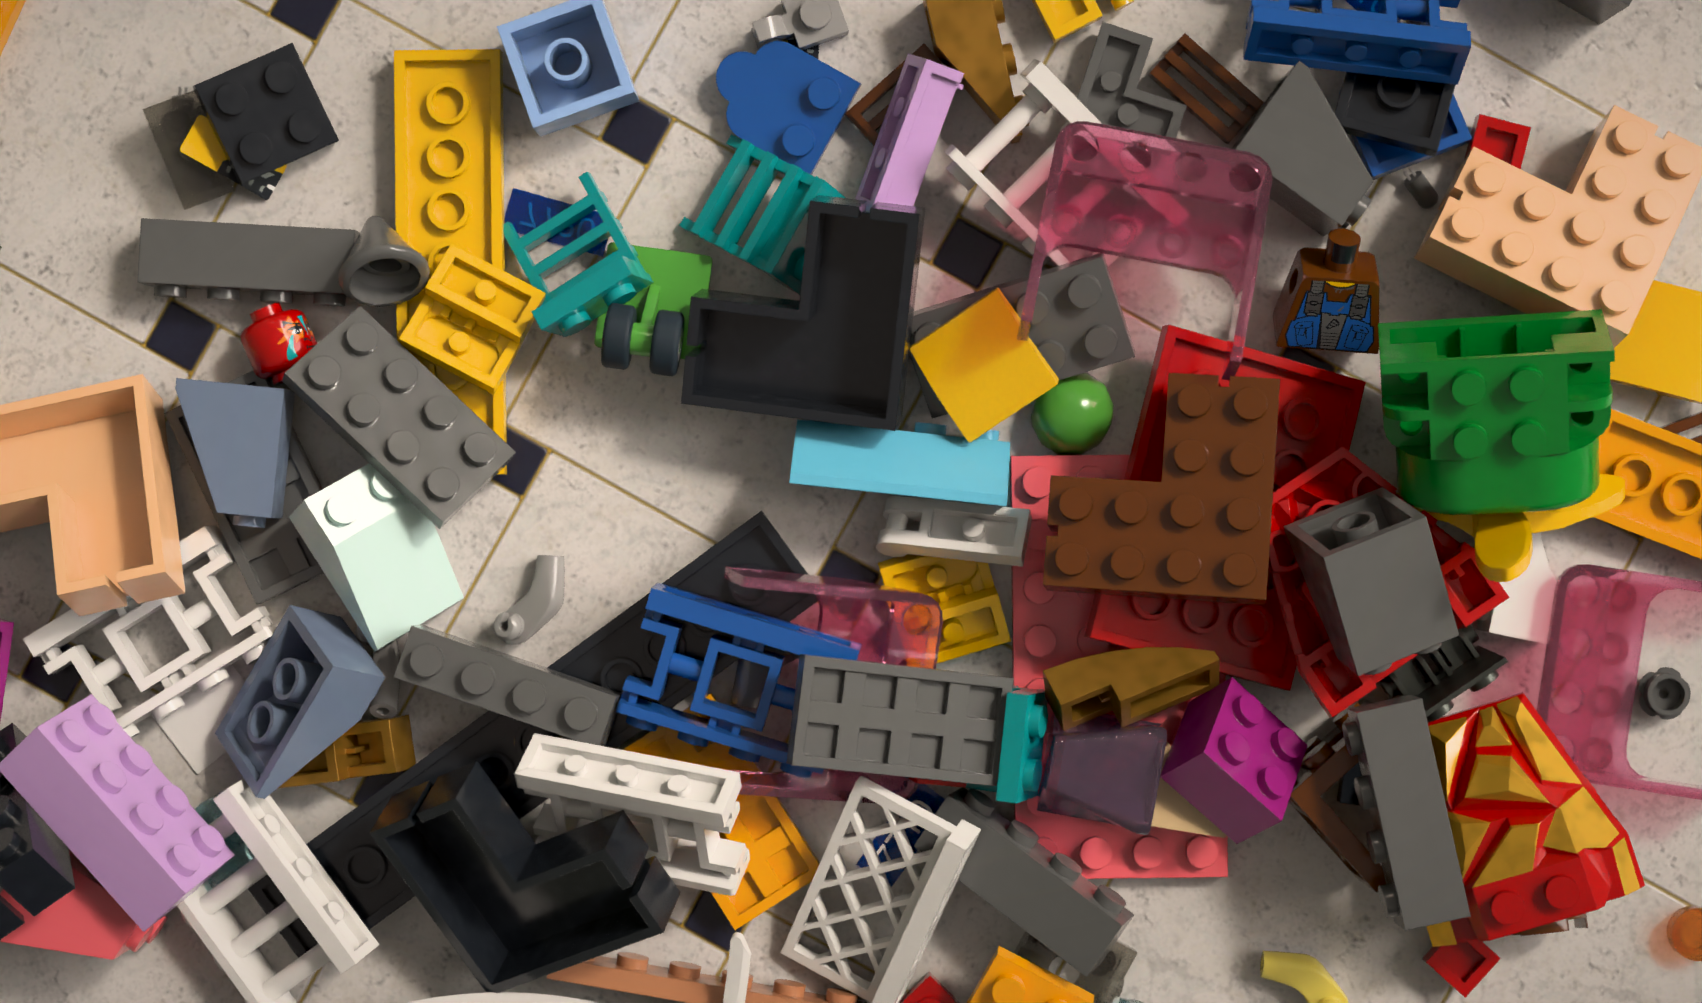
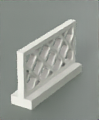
[780,776,981,1003]

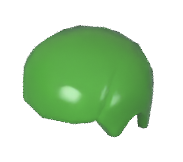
[1031,372,1114,455]

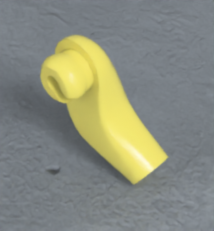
[1260,951,1349,1003]

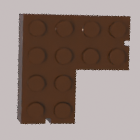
[1043,373,1280,605]

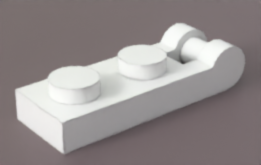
[876,496,1032,567]

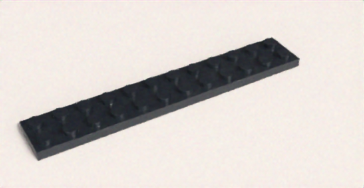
[248,511,824,958]

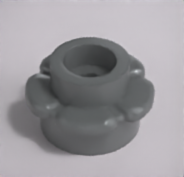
[1638,667,1691,720]

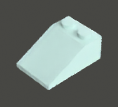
[289,463,464,652]

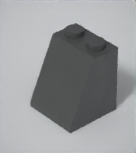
[1221,61,1374,236]
[1283,487,1459,676]

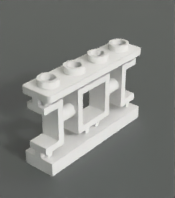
[23,526,278,739]
[514,733,750,896]

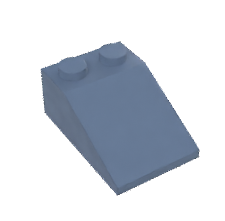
[215,605,386,799]

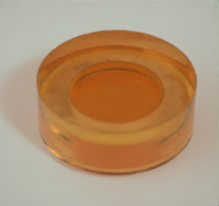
[1667,905,1702,961]

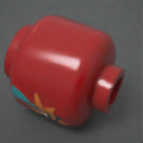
[240,302,317,386]

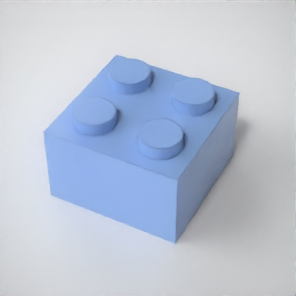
[497,0,639,137]

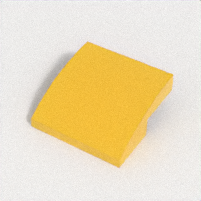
[399,243,546,395]
[1610,280,1702,404]
[910,287,1059,443]
[878,554,1011,668]

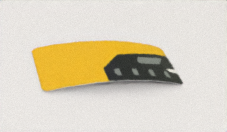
[180,115,287,200]

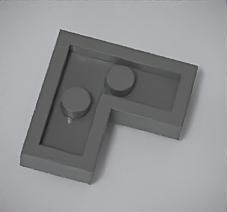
[1077,22,1187,159]

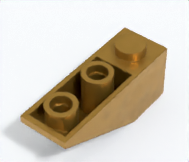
[923,0,1029,144]

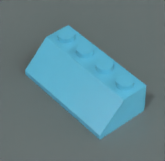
[789,420,1010,506]

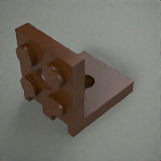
[1289,700,1386,893]

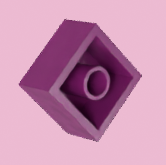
[1160,677,1308,844]

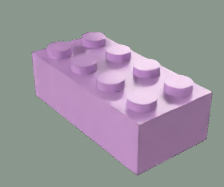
[0,694,235,932]

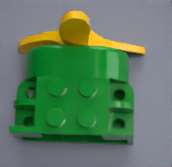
[1378,309,1625,582]

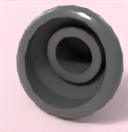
[338,216,430,307]

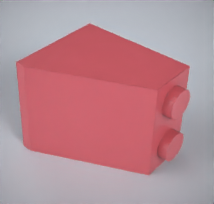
[0,848,168,960]

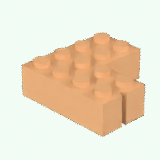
[1414,105,1702,348]
[0,374,185,616]

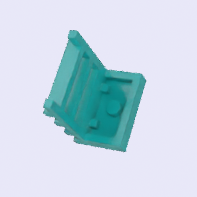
[679,134,846,295]
[504,172,654,337]
[966,685,1048,804]

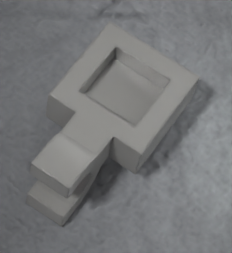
[751,0,849,50]

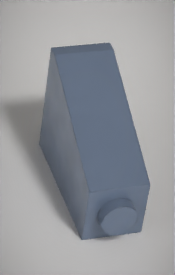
[175,378,295,528]

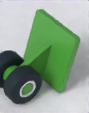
[594,242,713,376]

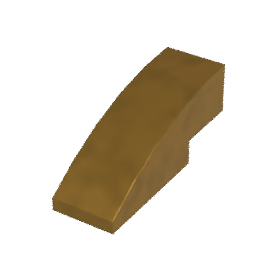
[1043,647,1219,731]
[278,714,416,788]

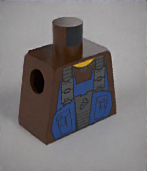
[1273,228,1380,354]

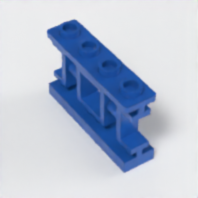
[1243,0,1471,85]
[616,583,862,778]

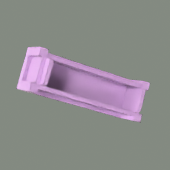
[855,54,964,212]

